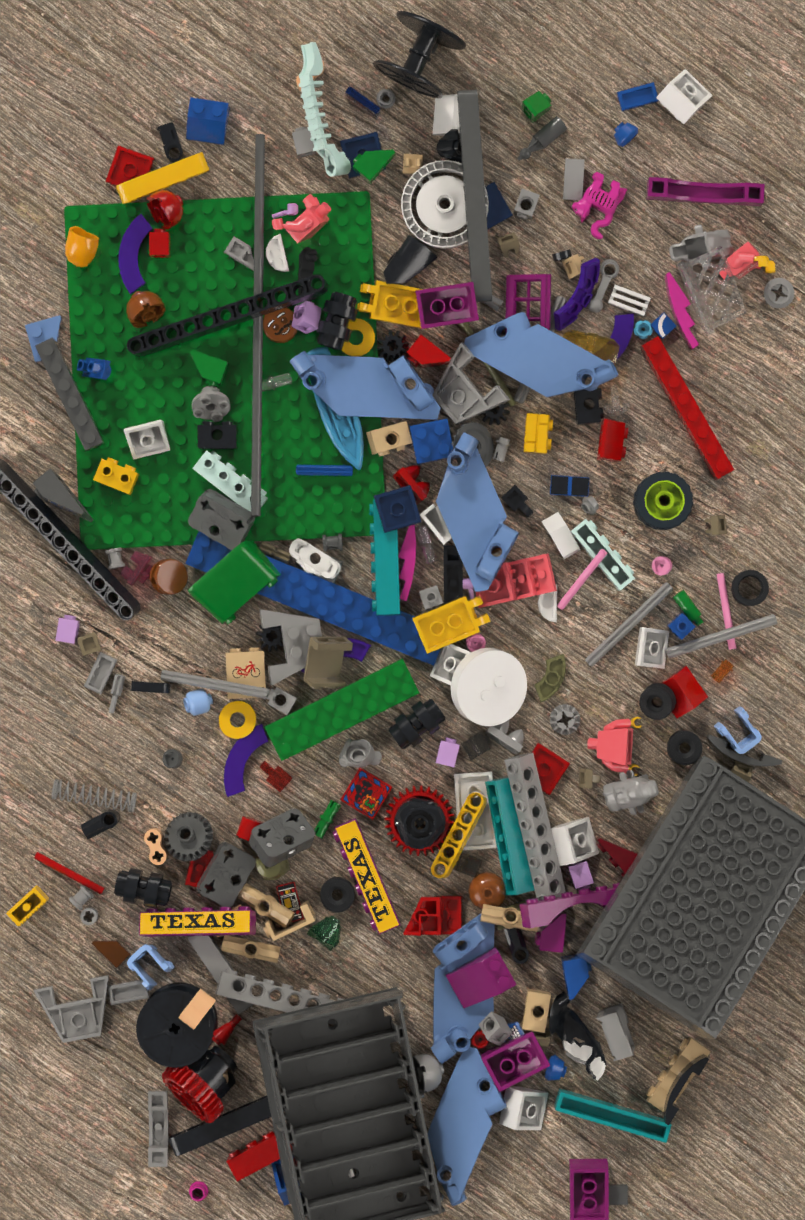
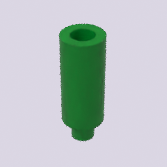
[672,589,703,626]

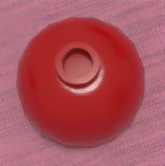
[147,190,183,230]

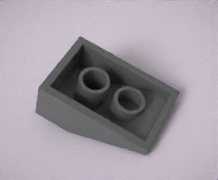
[33,468,94,522]

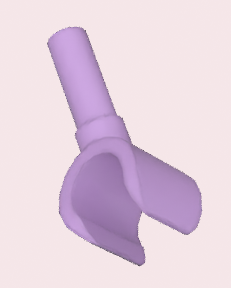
[272,203,298,219]
[463,578,475,599]

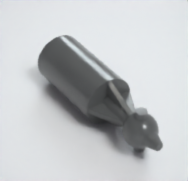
[517,116,567,161]

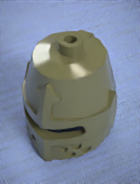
[256,856,290,880]

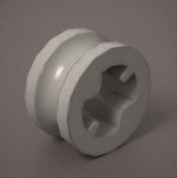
[80,907,98,925]

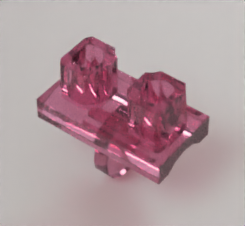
[120,551,152,586]

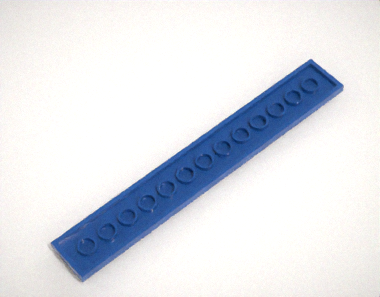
[185,531,441,666]

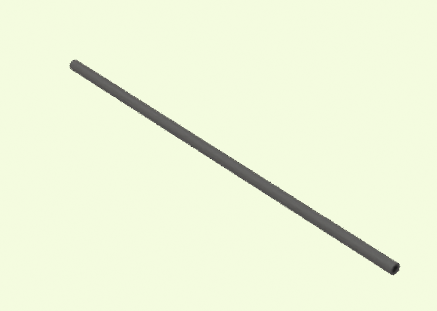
[251,134,265,517]

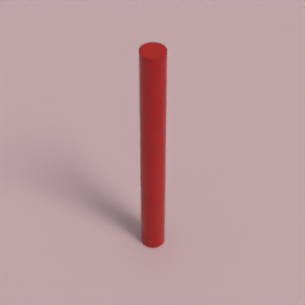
[34,852,105,894]

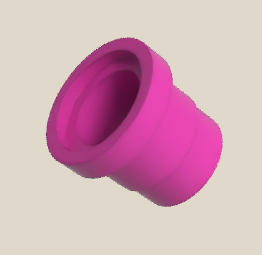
[189,1181,208,1201]

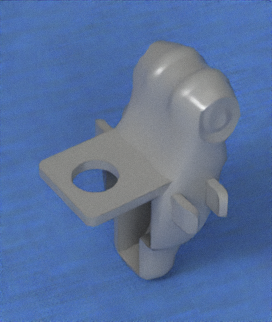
[669,225,733,270]
[603,770,659,815]

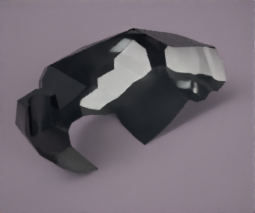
[549,992,607,1081]

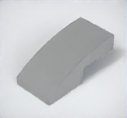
[563,158,585,200]

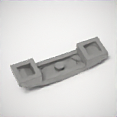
[148,1091,169,1167]

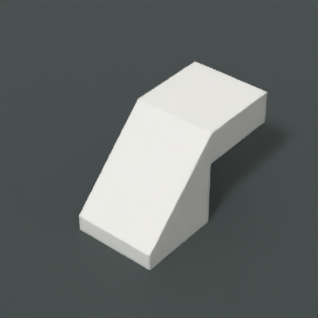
[542,512,581,559]

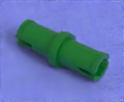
[314,800,341,839]

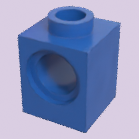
[667,613,695,640]

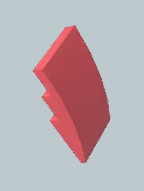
[475,553,557,608]

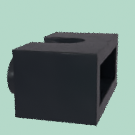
[574,387,604,425]
[198,421,237,449]

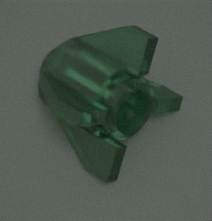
[307,916,342,951]

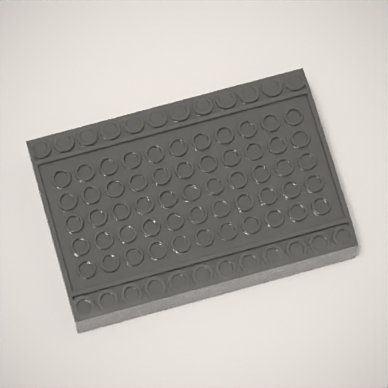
[576,755,805,1039]

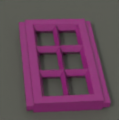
[505,274,552,335]

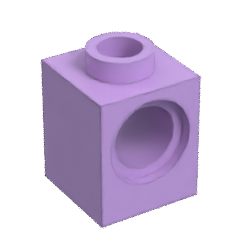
[292,301,322,334]
[55,615,80,644]
[435,737,460,767]
[567,859,594,890]

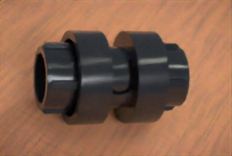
[316,292,358,351]
[389,699,446,749]
[114,868,172,909]

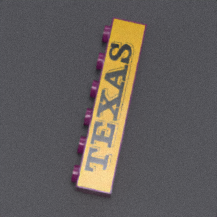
[333,818,400,934]
[139,907,256,937]

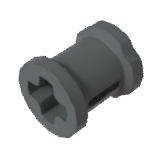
[322,534,343,552]

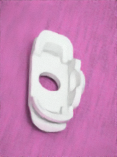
[289,538,341,579]

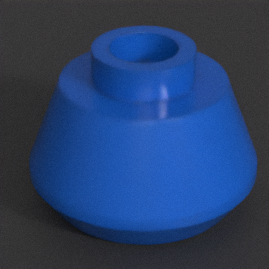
[614,122,639,147]
[544,1055,567,1081]

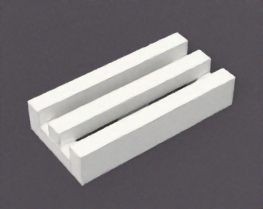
[608,285,651,317]

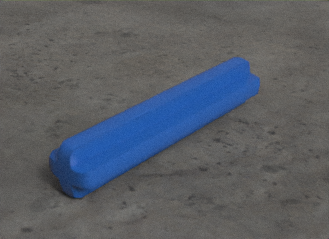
[296,465,353,476]

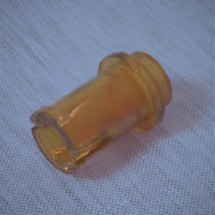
[710,659,734,684]

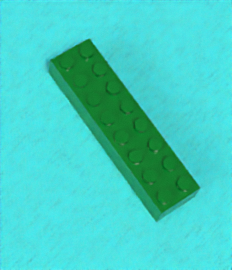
[265,658,420,761]

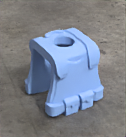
[714,706,762,754]
[127,944,175,990]

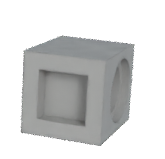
[292,127,317,158]
[513,189,540,221]
[419,585,443,610]
[267,687,297,715]
[479,1011,512,1046]

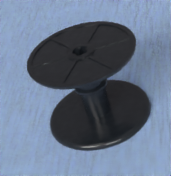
[373,11,466,98]
[136,982,217,1068]

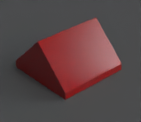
[662,666,708,719]

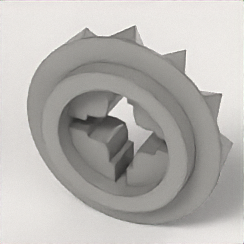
[763,278,794,309]
[550,704,580,735]

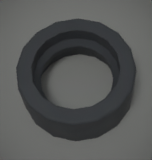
[731,570,769,606]

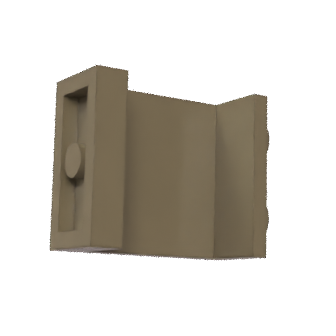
[303,636,353,689]

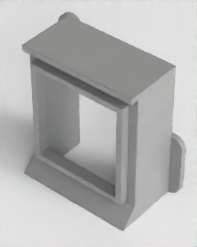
[596,1003,635,1061]

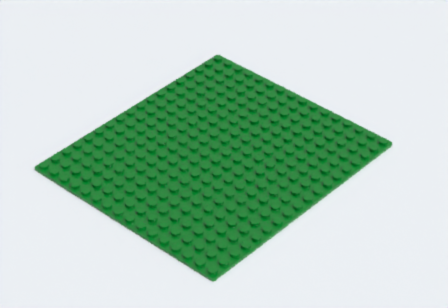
[64,191,385,550]

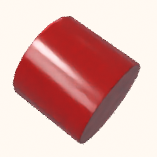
[236,816,263,841]

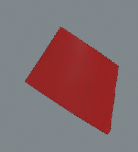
[403,895,462,936]

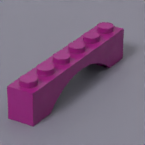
[646,177,765,207]
[520,883,620,928]

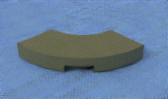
[534,654,566,703]

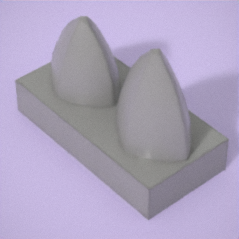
[484,720,524,755]

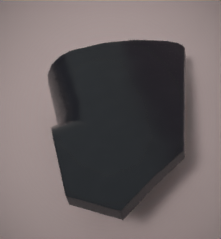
[383,235,437,284]

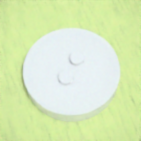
[451,648,527,726]

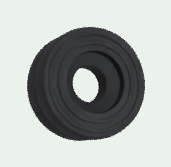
[639,683,676,720]
[667,730,703,765]
[320,877,355,913]

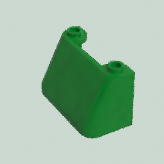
[188,539,281,625]

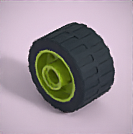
[633,471,693,530]

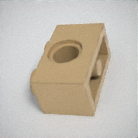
[366,421,413,457]
[521,989,554,1033]

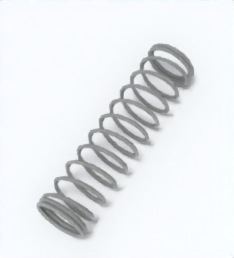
[52,779,137,813]

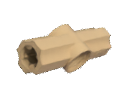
[238,883,295,928]
[480,904,538,932]
[221,935,281,963]

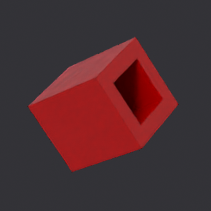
[149,229,170,258]

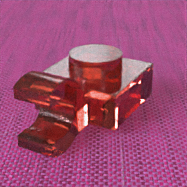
[260,760,293,792]

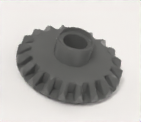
[451,422,494,467]
[164,812,213,861]

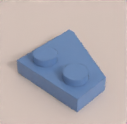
[25,315,62,363]

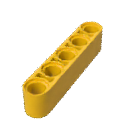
[116,152,210,205]
[431,792,487,878]

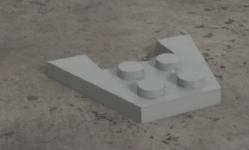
[432,342,510,424]
[259,609,322,685]
[33,975,109,1043]

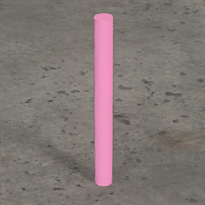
[557,549,607,610]
[716,573,736,650]

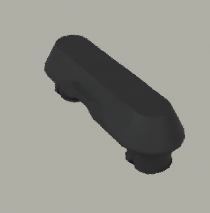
[298,247,318,302]

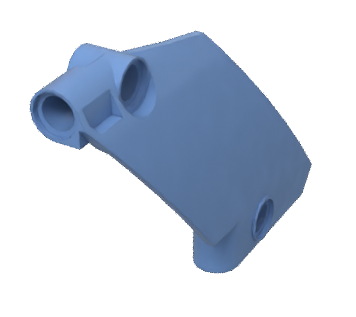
[464,312,618,398]
[290,351,441,420]
[436,432,519,592]
[430,913,495,1064]
[427,1047,507,1206]

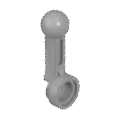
[588,259,619,313]

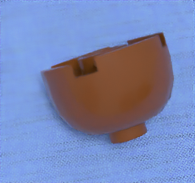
[126,291,166,328]
[468,872,506,910]

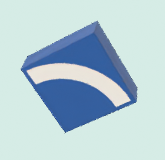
[650,312,676,339]

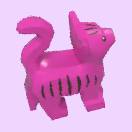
[571,172,627,239]

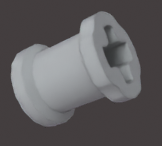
[105,548,125,570]
[69,885,94,910]

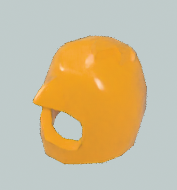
[65,226,99,268]

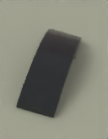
[443,545,463,604]
[663,1054,709,1125]

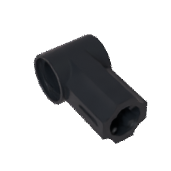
[81,809,120,839]
[504,928,529,964]

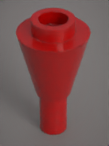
[212,1014,242,1046]

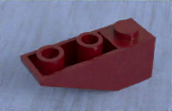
[596,837,638,877]

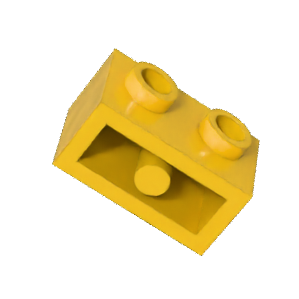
[93,457,139,495]

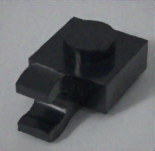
[501,485,533,518]

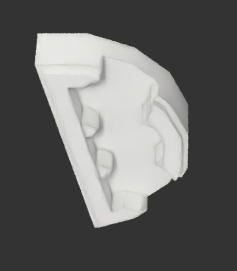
[266,234,289,272]
[538,584,557,623]

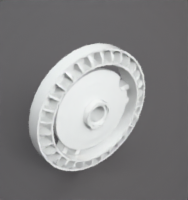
[401,160,489,249]

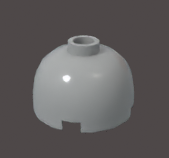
[412,1054,444,1093]

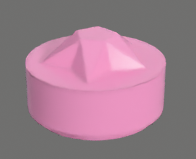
[652,556,672,576]
[466,633,486,652]

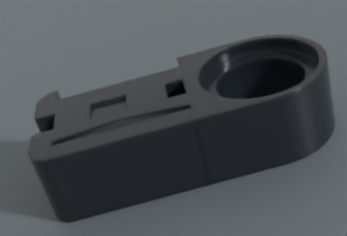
[157,122,183,163]
[131,681,170,693]

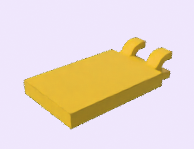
[357,280,426,329]
[412,595,491,654]

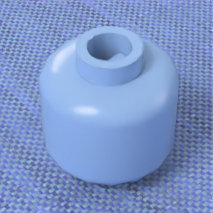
[183,688,213,716]

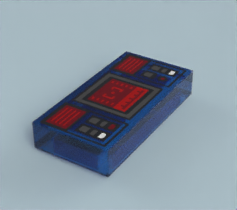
[345,87,380,118]

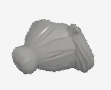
[339,738,382,768]

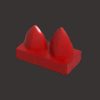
[392,465,430,505]

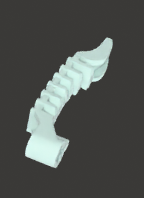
[299,42,351,177]

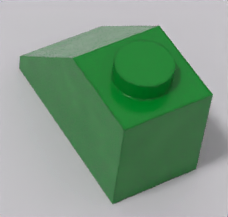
[521,91,552,123]
[353,149,396,184]
[190,349,229,387]

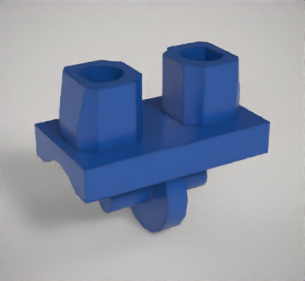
[77,357,111,380]

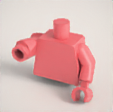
[272,194,331,243]

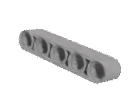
[187,936,254,1014]

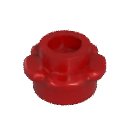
[471,1030,490,1049]

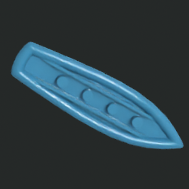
[307,347,364,470]

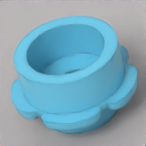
[634,320,653,339]

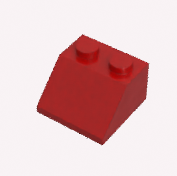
[406,334,451,368]
[597,419,628,462]

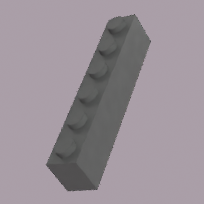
[35,337,105,451]

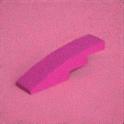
[665,272,699,350]
[398,525,416,601]

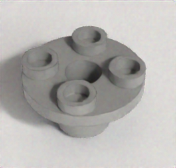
[192,386,230,422]

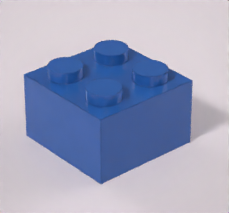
[409,419,453,465]

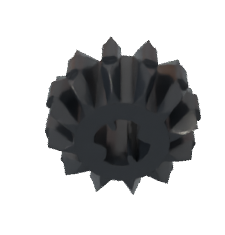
[377,330,409,362]
[479,403,510,426]
[256,625,284,652]

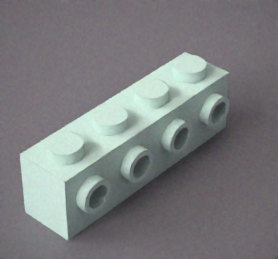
[192,450,268,511]
[570,519,635,591]

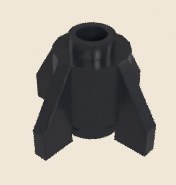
[436,129,462,163]

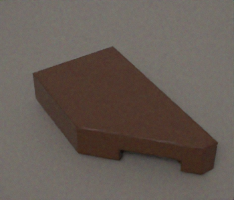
[92,940,131,968]

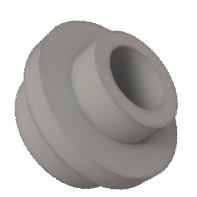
[376,89,395,109]
[581,496,599,515]

